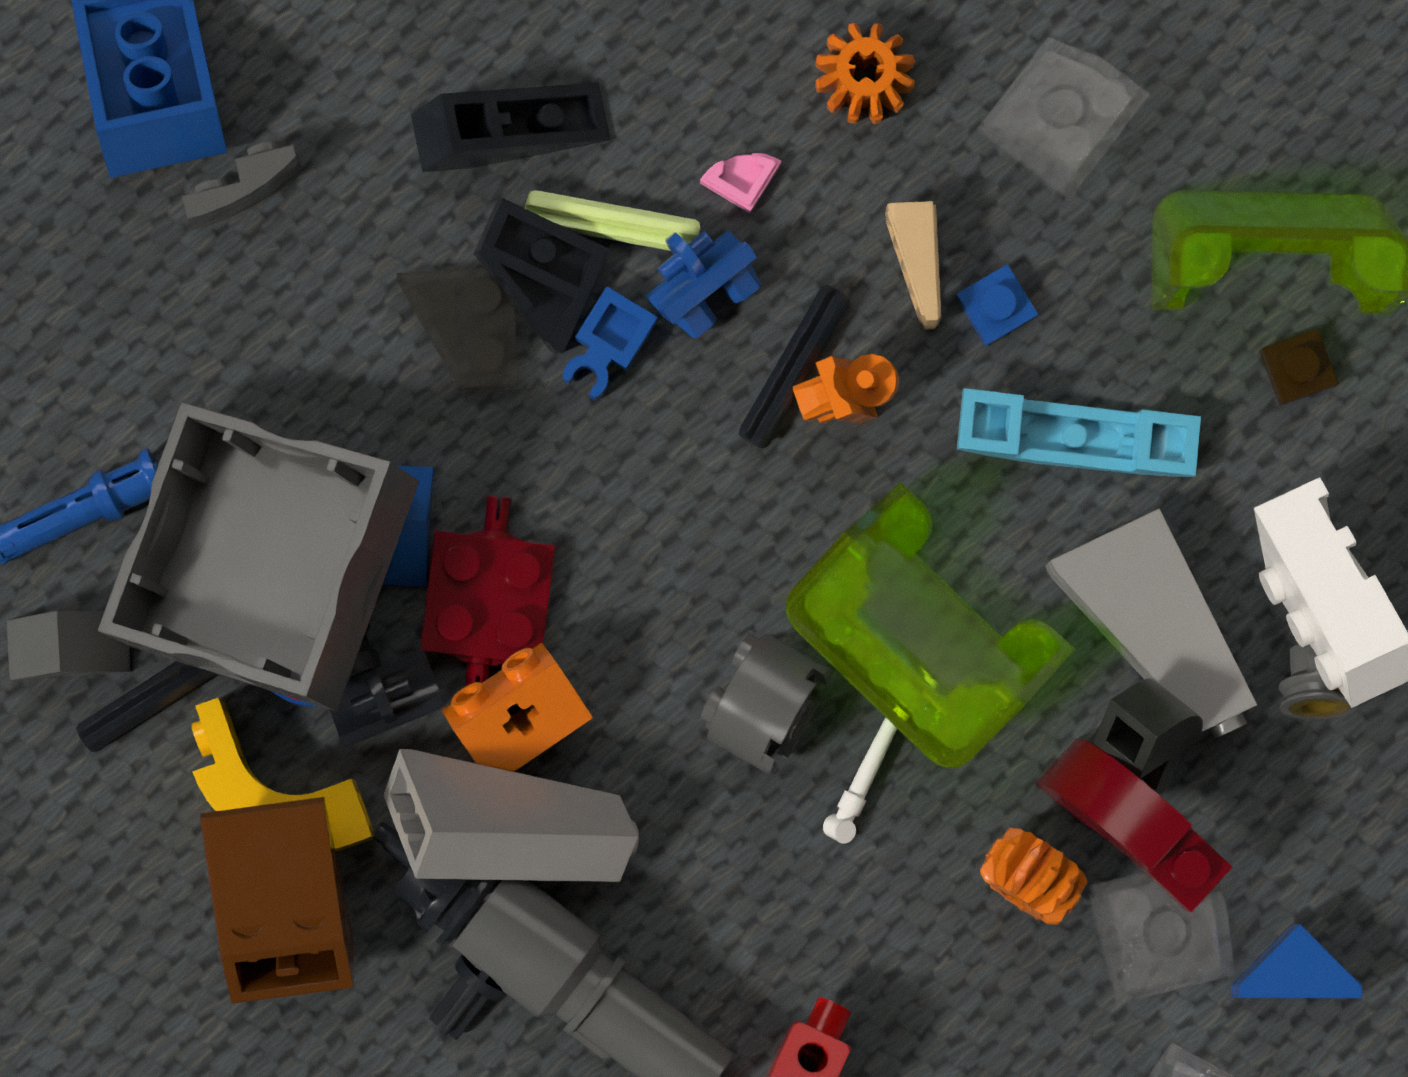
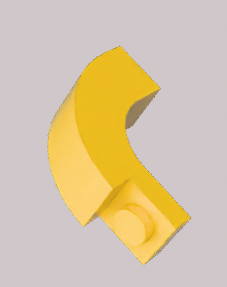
[191,697,374,851]

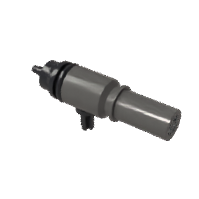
[372,822,734,1077]

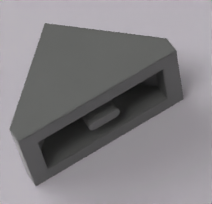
[7,611,131,681]

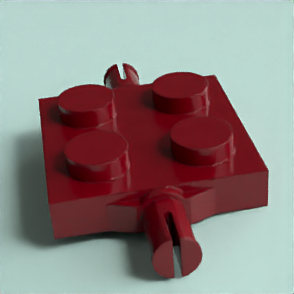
[420,496,555,687]

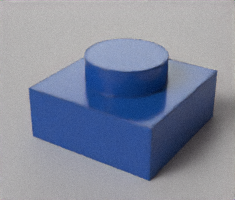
[955,264,1038,347]

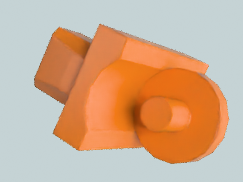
[792,354,899,423]

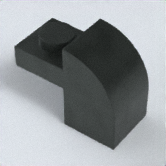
[1093,678,1203,795]

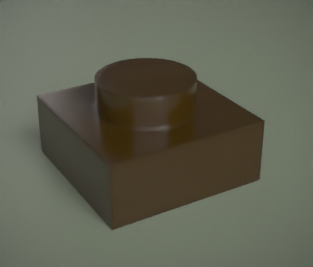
[1259,328,1339,406]

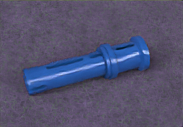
[0,448,158,565]

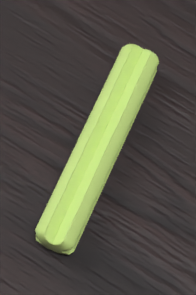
[525,190,700,251]

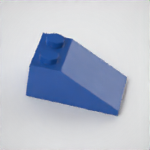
[71,0,227,178]

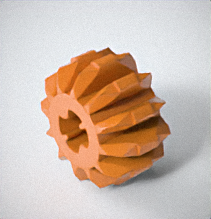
[815,23,915,124]
[980,828,1088,925]

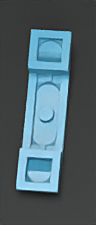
[957,388,1201,477]

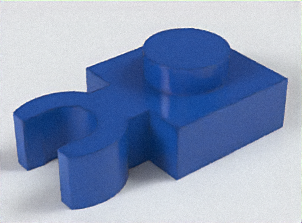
[563,287,658,401]

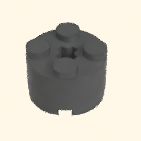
[701,634,832,776]

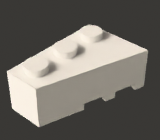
[1254,477,1408,708]

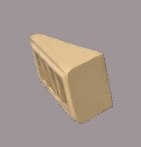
[885,201,941,330]

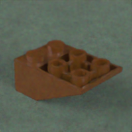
[200,797,354,1004]

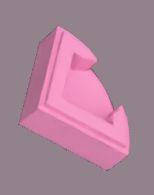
[700,153,782,214]

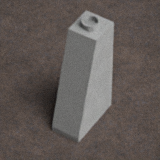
[1045,508,1257,739]
[383,749,639,882]

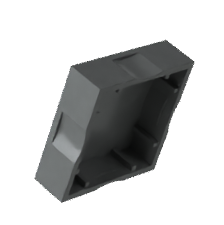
[98,402,419,712]

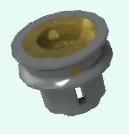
[1278,644,1359,720]

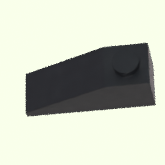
[411,82,610,172]

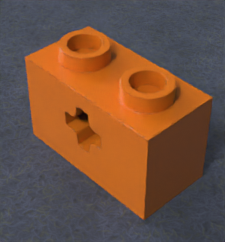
[441,643,593,772]

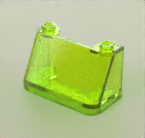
[1151,190,1408,315]
[785,482,1075,768]

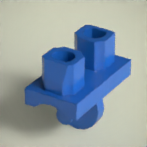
[644,230,761,338]

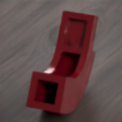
[1036,739,1233,913]

